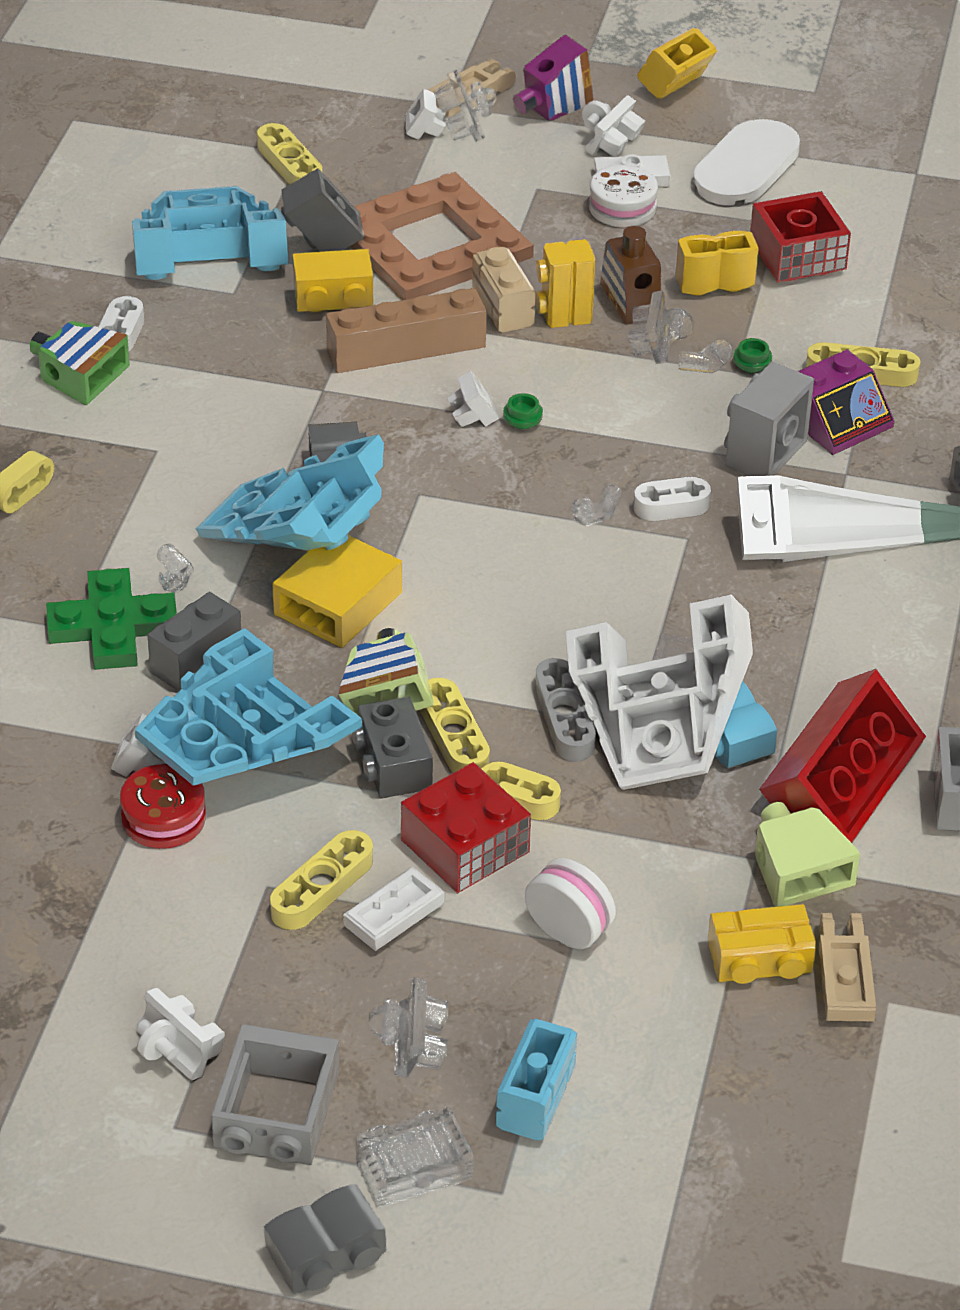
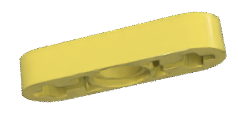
[257,123,322,185]
[806,342,920,387]
[419,678,490,773]
[270,830,373,930]

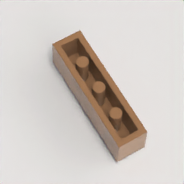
[326,288,487,374]

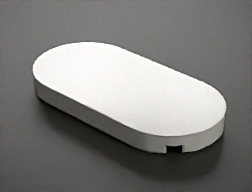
[694,119,800,206]

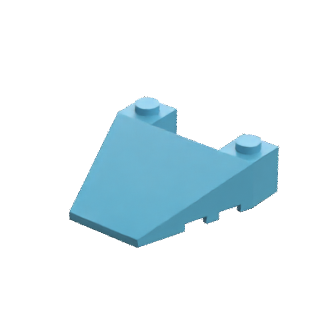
[132,186,288,280]

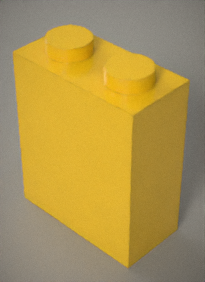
[273,535,402,648]

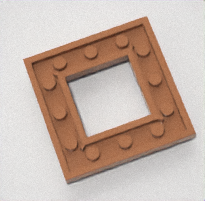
[349,172,534,300]

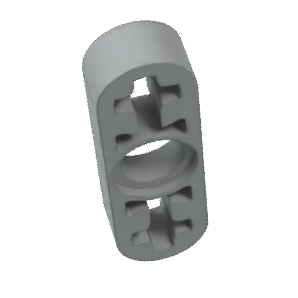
[535,658,596,762]

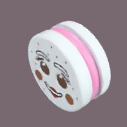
[589,165,658,228]
[525,858,616,949]

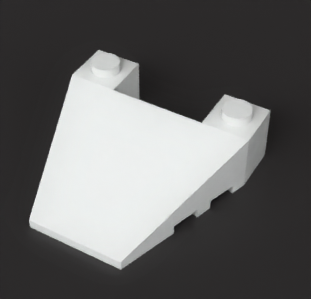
[566,594,753,790]

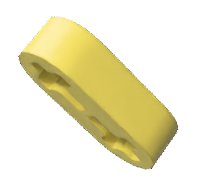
[0,451,54,513]
[482,762,561,820]

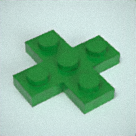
[46,568,177,670]

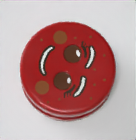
[120,764,206,849]

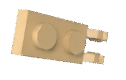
[428,59,517,118]
[819,913,876,1021]

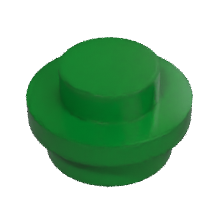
[733,338,773,373]
[503,393,543,429]

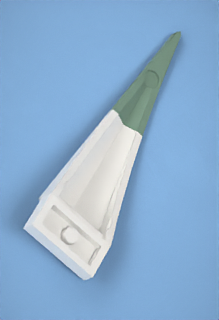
[736,476,960,562]

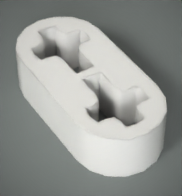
[99,296,144,351]
[634,477,711,521]

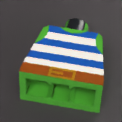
[30,321,130,405]

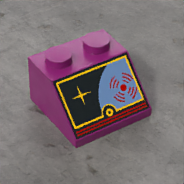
[797,349,895,455]

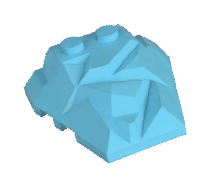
[195,434,384,550]
[135,628,362,786]

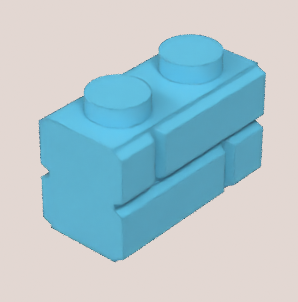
[496,1019,577,1141]

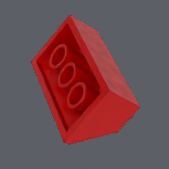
[759,669,926,843]

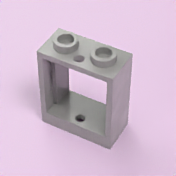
[212,1024,339,1164]

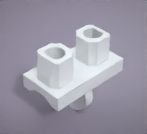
[582,95,645,157]
[136,988,225,1081]

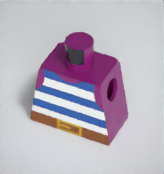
[513,34,594,121]

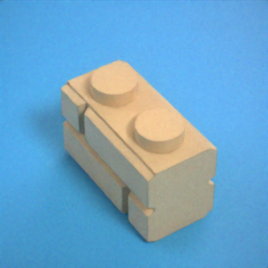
[472,247,535,333]

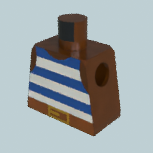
[600,226,661,325]

